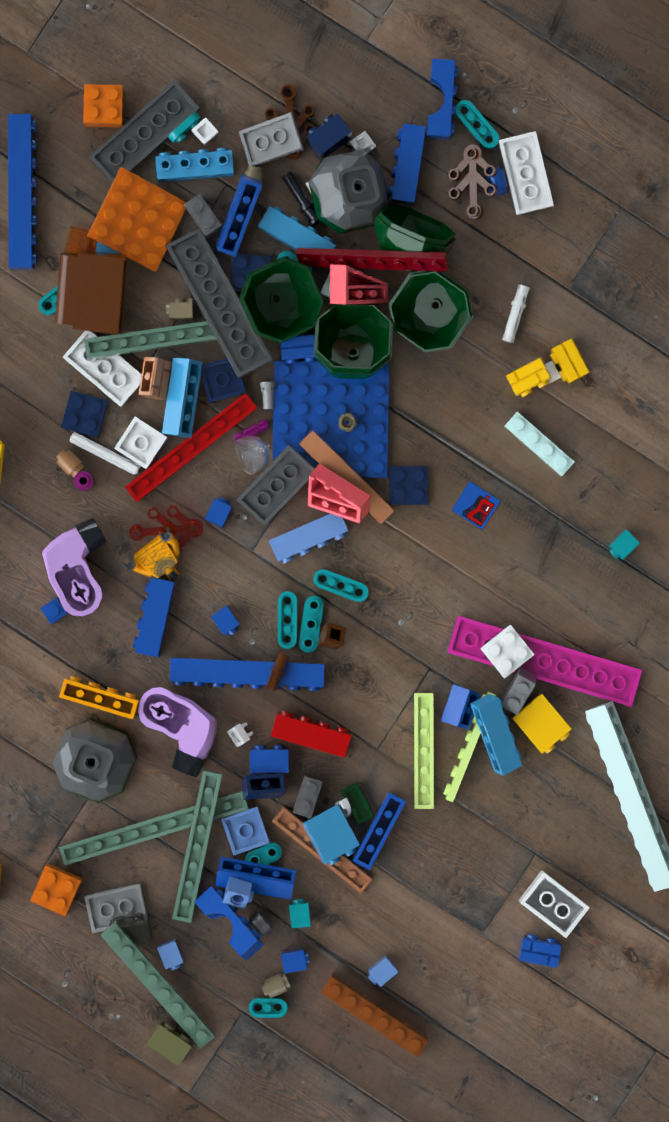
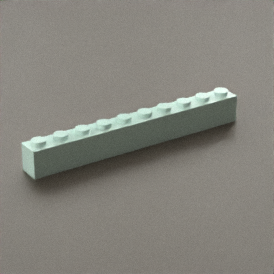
[585,701,669,892]

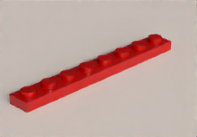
[125,393,257,502]

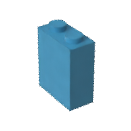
[302,804,360,866]

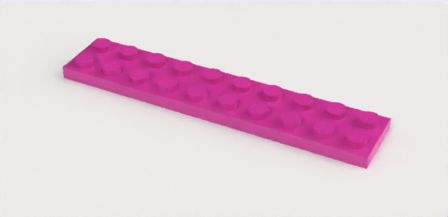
[447,616,642,707]

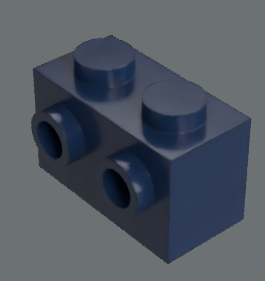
[241,773,286,800]

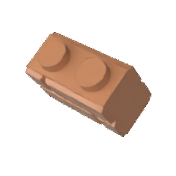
[138,357,172,400]

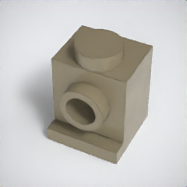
[166,299,193,320]

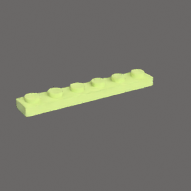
[443,691,496,802]
[414,693,434,809]

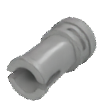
[260,382,275,409]

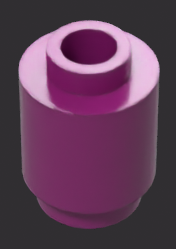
[74,471,95,491]

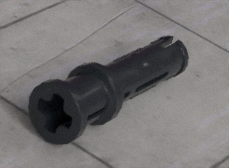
[281,171,321,227]

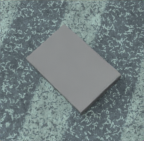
[239,112,304,167]
[84,883,149,933]

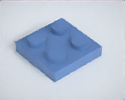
[221,806,270,856]

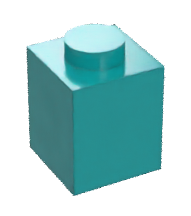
[608,529,640,560]
[289,898,311,928]

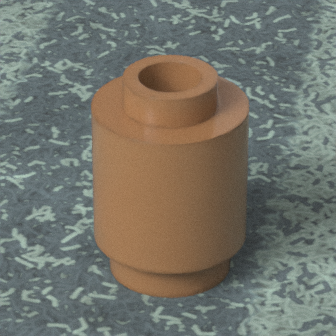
[56,450,84,478]

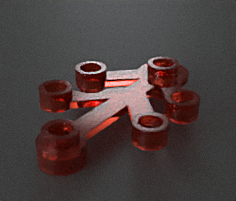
[129,505,203,553]

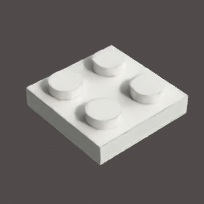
[114,417,167,470]
[480,625,534,679]

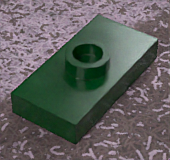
[341,782,375,825]

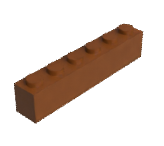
[321,974,428,1057]

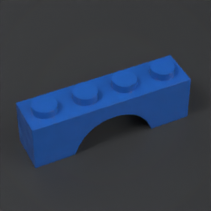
[426,58,458,140]
[195,886,264,960]

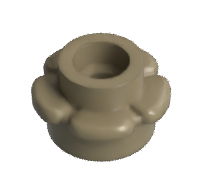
[338,413,357,432]

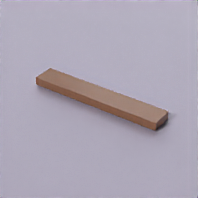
[299,430,394,524]
[272,806,373,894]

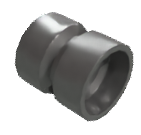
[248,910,274,940]

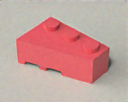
[330,264,388,304]
[308,463,371,523]

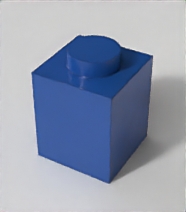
[205,497,232,528]
[40,597,69,624]
[211,605,240,636]
[281,948,310,974]

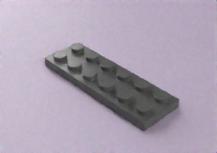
[89,80,200,183]

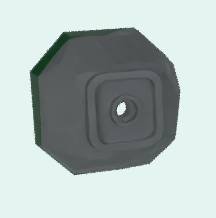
[308,151,390,234]
[52,718,137,803]

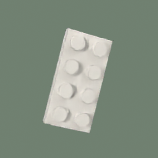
[498,131,554,215]
[63,331,142,407]

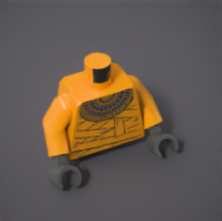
[122,527,180,581]

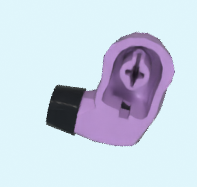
[42,518,107,616]
[138,687,217,777]

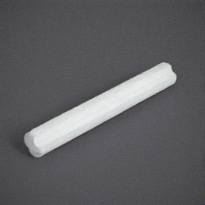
[69,432,140,475]

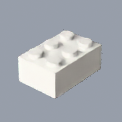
[519,870,590,938]

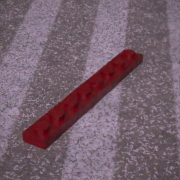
[296,248,449,272]

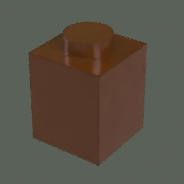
[318,623,346,650]

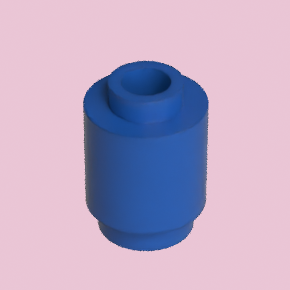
[486,167,508,196]

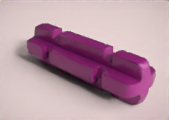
[233,419,270,445]

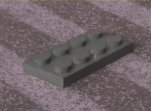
[236,444,315,526]

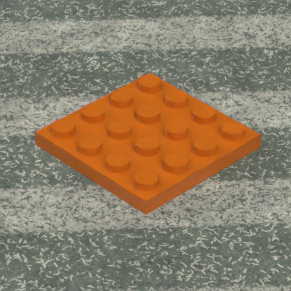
[87,167,187,272]

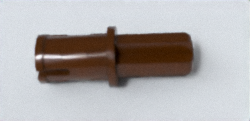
[266,652,290,691]

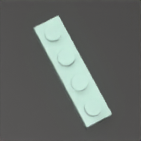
[504,412,574,477]

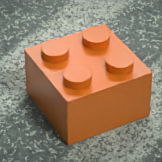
[83,84,124,128]
[30,863,83,916]

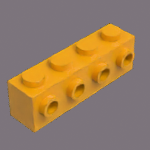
[59,676,140,719]

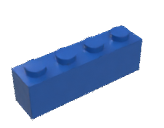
[388,123,426,205]
[216,174,262,257]
[133,577,175,657]
[353,791,406,870]
[215,857,296,900]

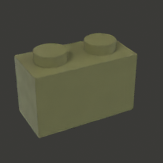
[147,1022,193,1066]

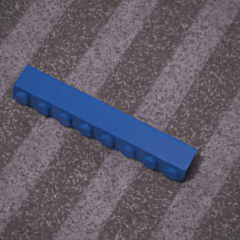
[8,114,37,270]
[170,658,325,691]

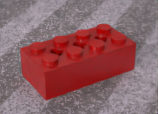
[271,710,352,758]

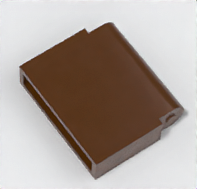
[55,250,127,334]

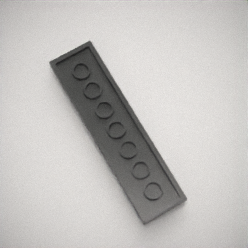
[166,228,273,379]

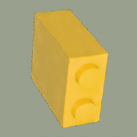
[511,693,571,754]

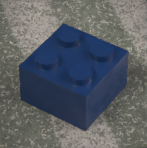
[307,114,352,161]

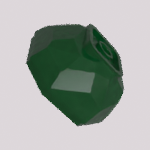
[374,205,456,272]
[239,257,324,344]
[389,271,474,353]
[314,304,393,379]

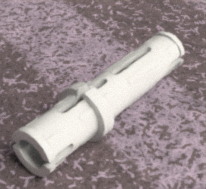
[502,284,530,343]

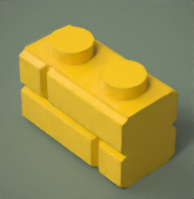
[550,338,590,384]
[506,358,552,397]

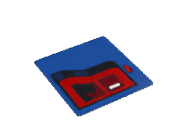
[452,482,500,529]

